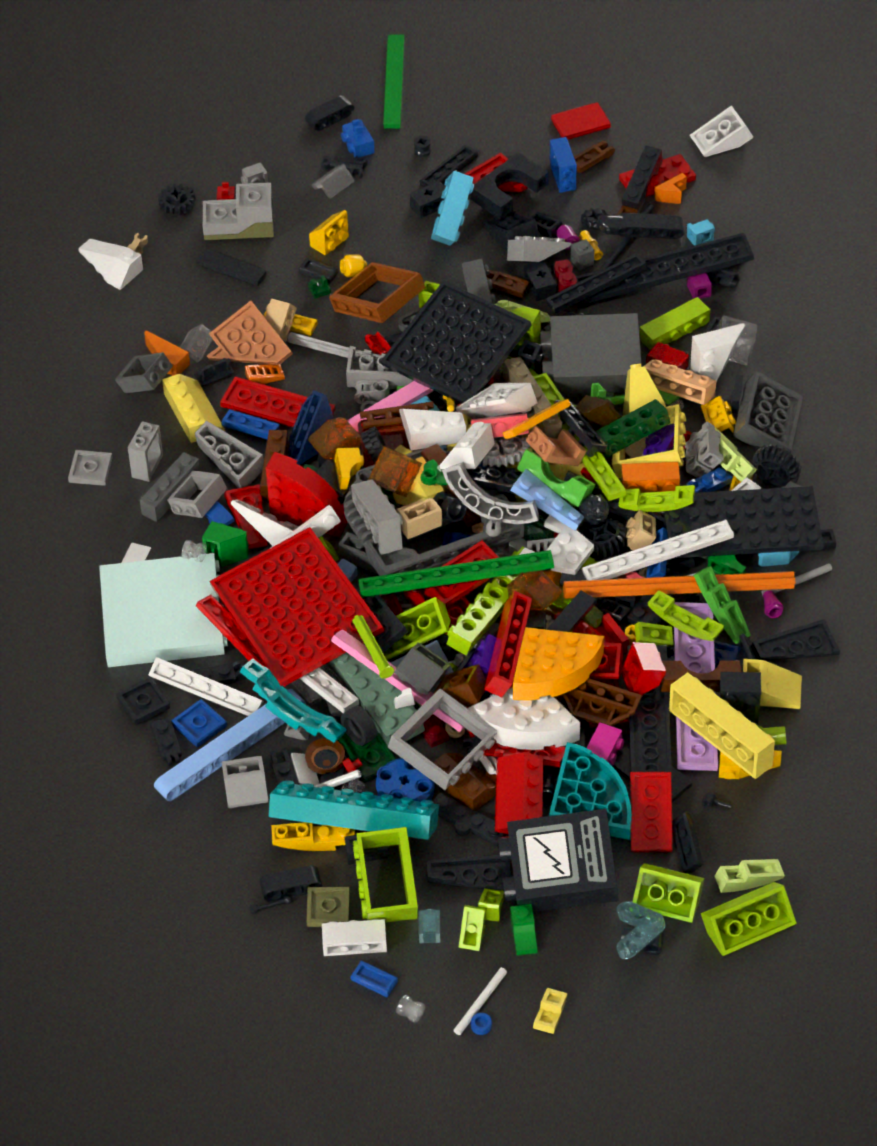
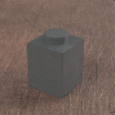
[570,239,594,271]

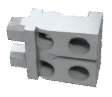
[685,422,724,478]

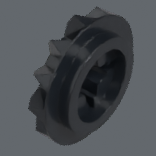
[581,208,608,230]

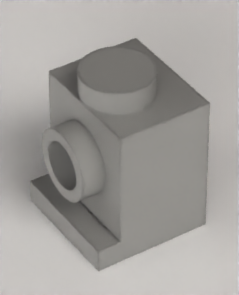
[241,162,268,184]

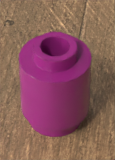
[557,225,580,250]

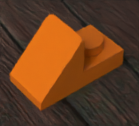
[655,173,687,204]

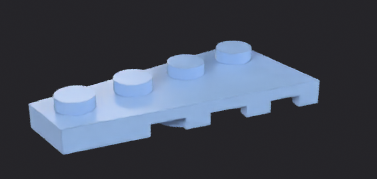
[510,469,584,531]

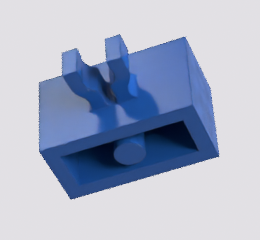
[341,119,375,158]

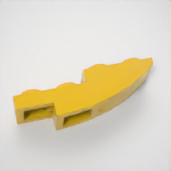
[271,822,355,851]

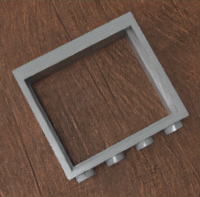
[388,689,497,790]

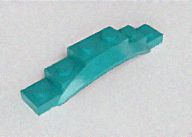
[240,659,347,743]

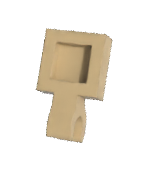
[128,233,148,255]

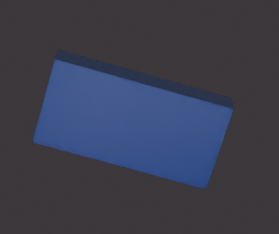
[351,960,398,997]

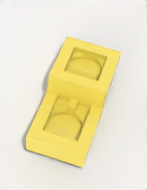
[533,988,568,1034]

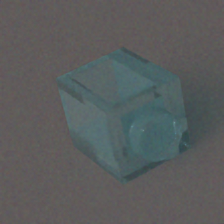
[419,909,440,943]

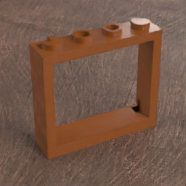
[329,262,425,323]

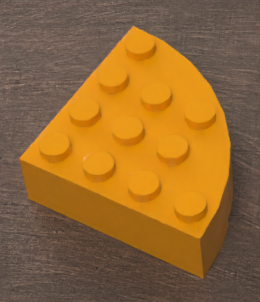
[513,627,604,700]

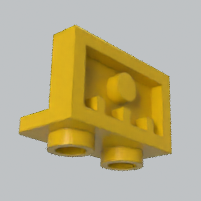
[701,396,736,433]

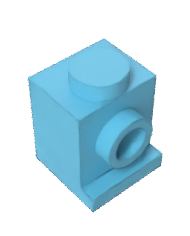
[687,219,715,245]

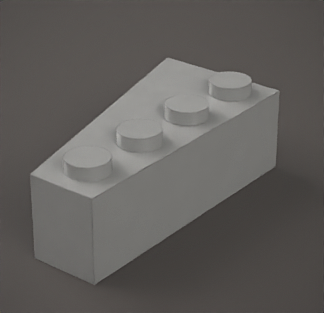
[346,346,413,390]
[195,421,264,488]
[351,479,403,555]

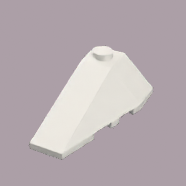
[79,239,143,290]
[231,499,299,546]

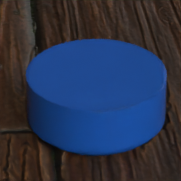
[471,1013,492,1035]

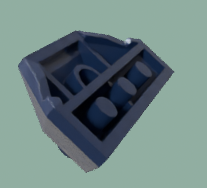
[287,390,334,465]

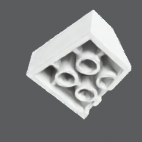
[690,323,745,382]
[456,383,538,419]
[399,409,466,451]

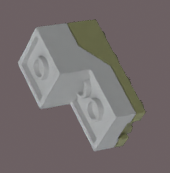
[203,182,274,240]

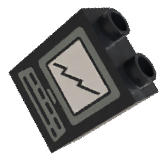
[498,809,619,912]

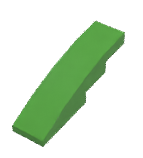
[693,566,751,644]

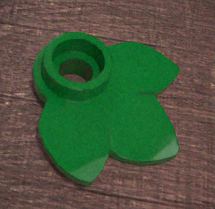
[420,459,448,485]

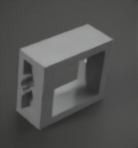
[128,421,163,482]
[167,470,227,518]

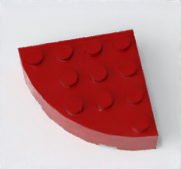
[266,452,348,537]

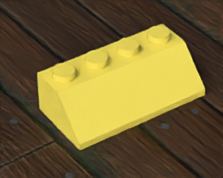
[162,374,225,443]

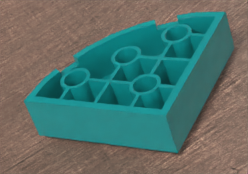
[549,742,632,840]

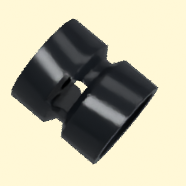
[433,491,467,522]

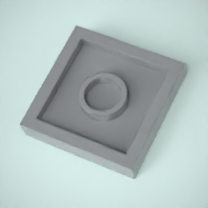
[68,450,113,486]

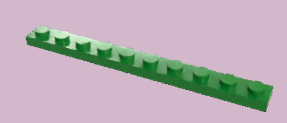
[358,550,554,597]

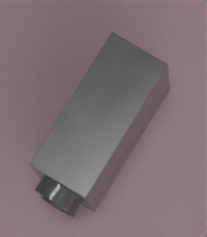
[540,313,642,397]

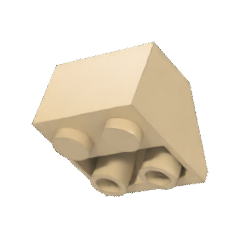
[396,498,442,539]

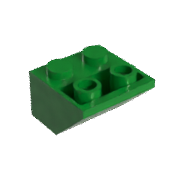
[202,521,249,567]

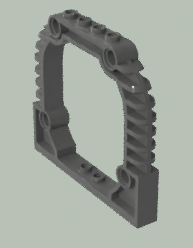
[344,448,524,576]

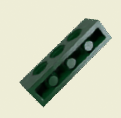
[595,399,670,458]

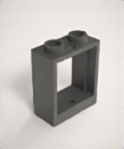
[115,352,173,393]

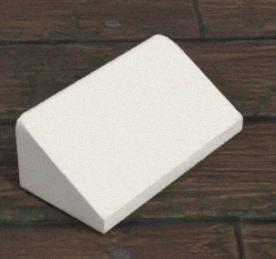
[291,753,320,786]

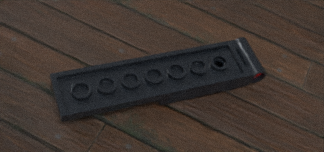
[627,645,672,785]

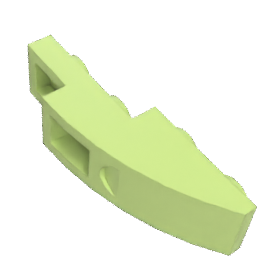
[715,427,757,482]

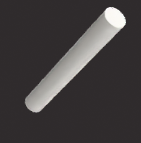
[314,770,361,788]

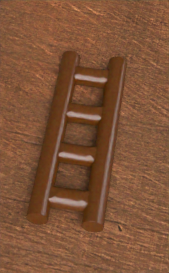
[359,401,434,429]

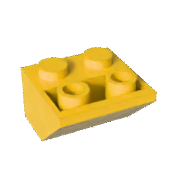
[309,210,349,256]

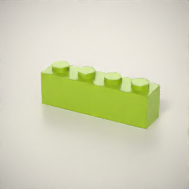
[639,297,710,350]

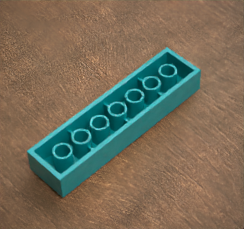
[269,781,439,840]

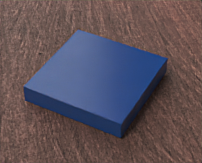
[171,699,227,748]

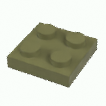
[307,887,350,927]

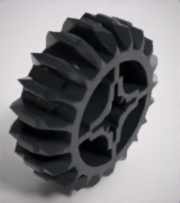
[751,444,802,488]
[578,518,627,560]

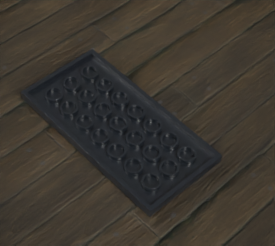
[663,486,824,558]

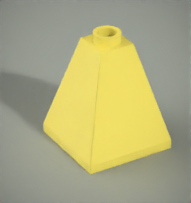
[623,364,666,416]

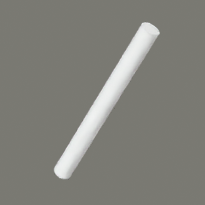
[454,967,507,1035]

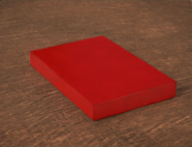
[551,102,611,140]

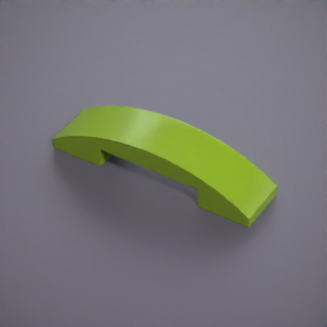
[619,485,695,512]
[648,590,724,641]

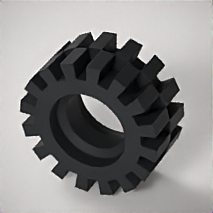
[361,427,389,463]

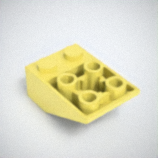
[742,659,802,709]

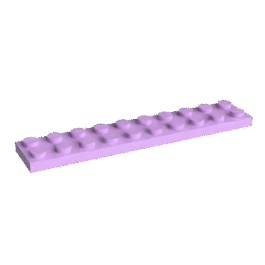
[674,602,718,771]

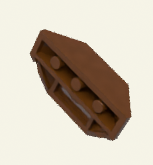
[562,678,642,726]

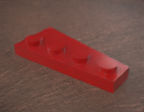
[483,740,566,767]

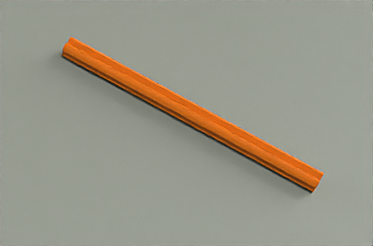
[563,571,796,599]

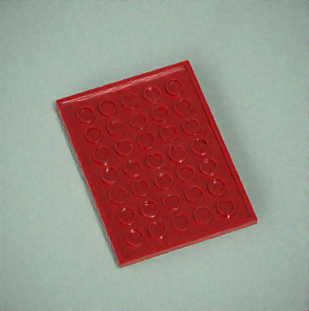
[209,527,384,687]

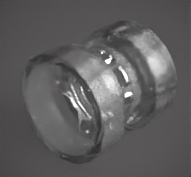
[182,540,207,562]
[396,995,425,1023]

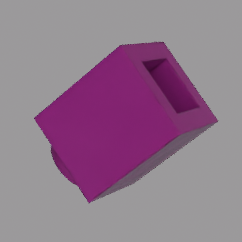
[687,273,712,299]

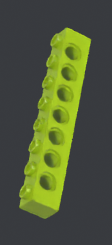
[447,546,536,655]

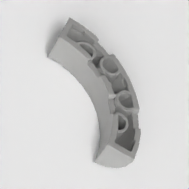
[442,462,539,524]

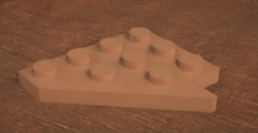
[207,301,293,365]

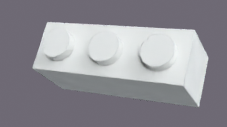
[322,919,387,956]

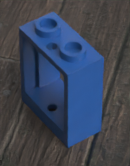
[550,137,577,193]

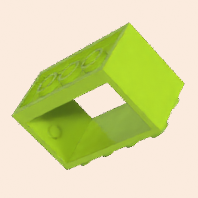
[353,827,418,923]

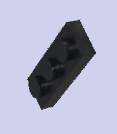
[672,812,704,874]

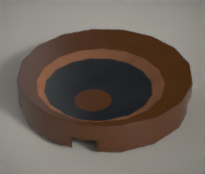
[305,738,345,774]

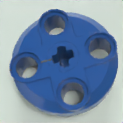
[376,758,435,802]

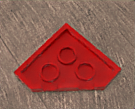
[465,153,528,192]

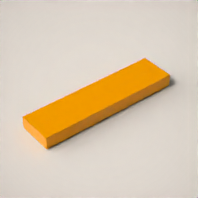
[502,399,571,439]

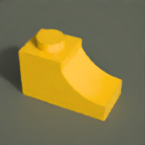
[334,448,364,490]

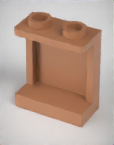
[526,426,586,466]

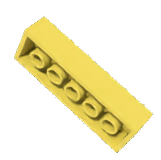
[669,672,775,779]

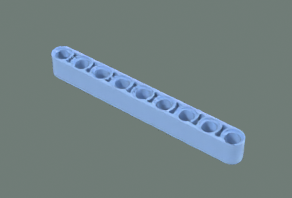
[154,689,306,801]

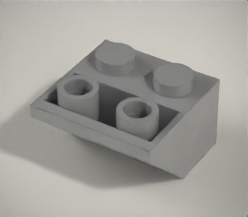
[222,756,268,808]

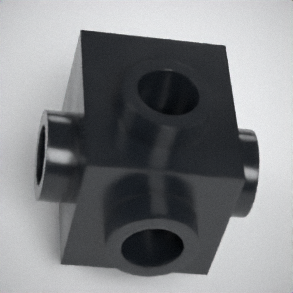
[516,339,544,370]

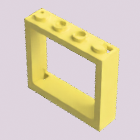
[612,404,686,478]

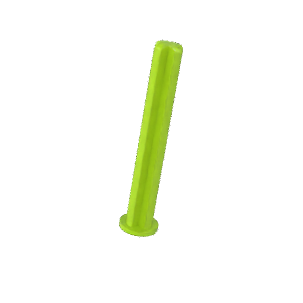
[352,615,394,679]

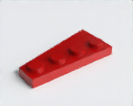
[224,484,267,549]

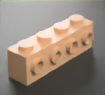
[645,360,716,405]

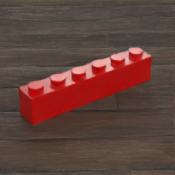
[484,591,532,698]

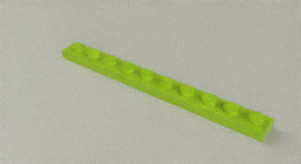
[533,373,626,501]

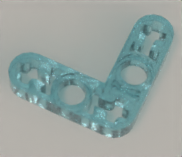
[616,901,666,959]

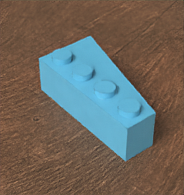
[431,171,474,246]

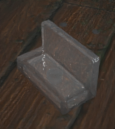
[312,164,354,199]
[180,324,212,362]

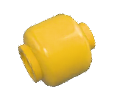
[340,254,367,278]

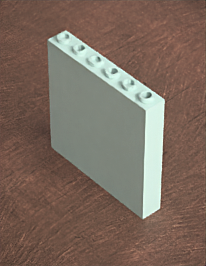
[99,553,228,667]

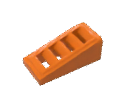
[245,364,285,384]

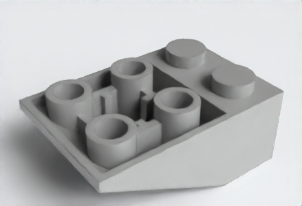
[507,236,571,262]

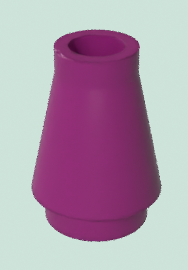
[763,590,783,618]

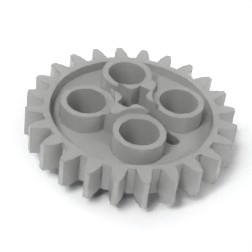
[479,435,530,467]

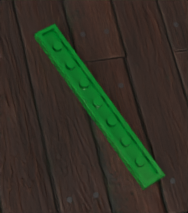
[383,35,405,129]

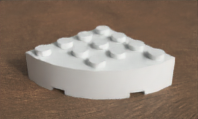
[467,687,580,750]

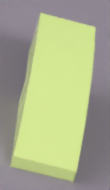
[715,859,785,893]

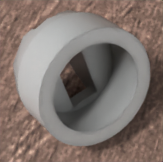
[486,520,501,537]

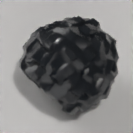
[579,494,609,525]

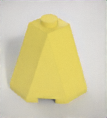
[391,457,444,506]

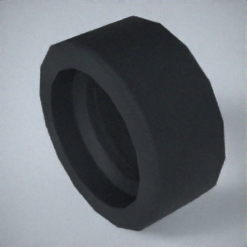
[341,706,377,746]

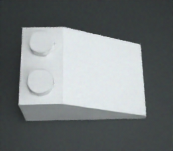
[690,105,753,157]

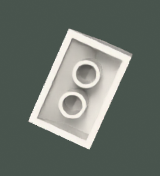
[440,422,495,469]

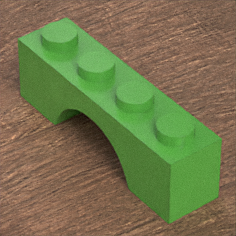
[517,447,595,507]

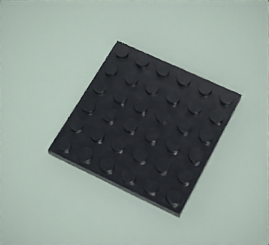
[381,280,532,404]

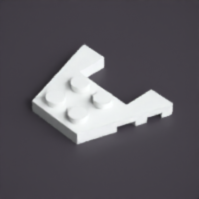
[519,515,594,575]

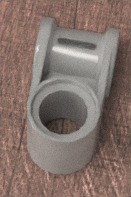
[354,379,390,404]

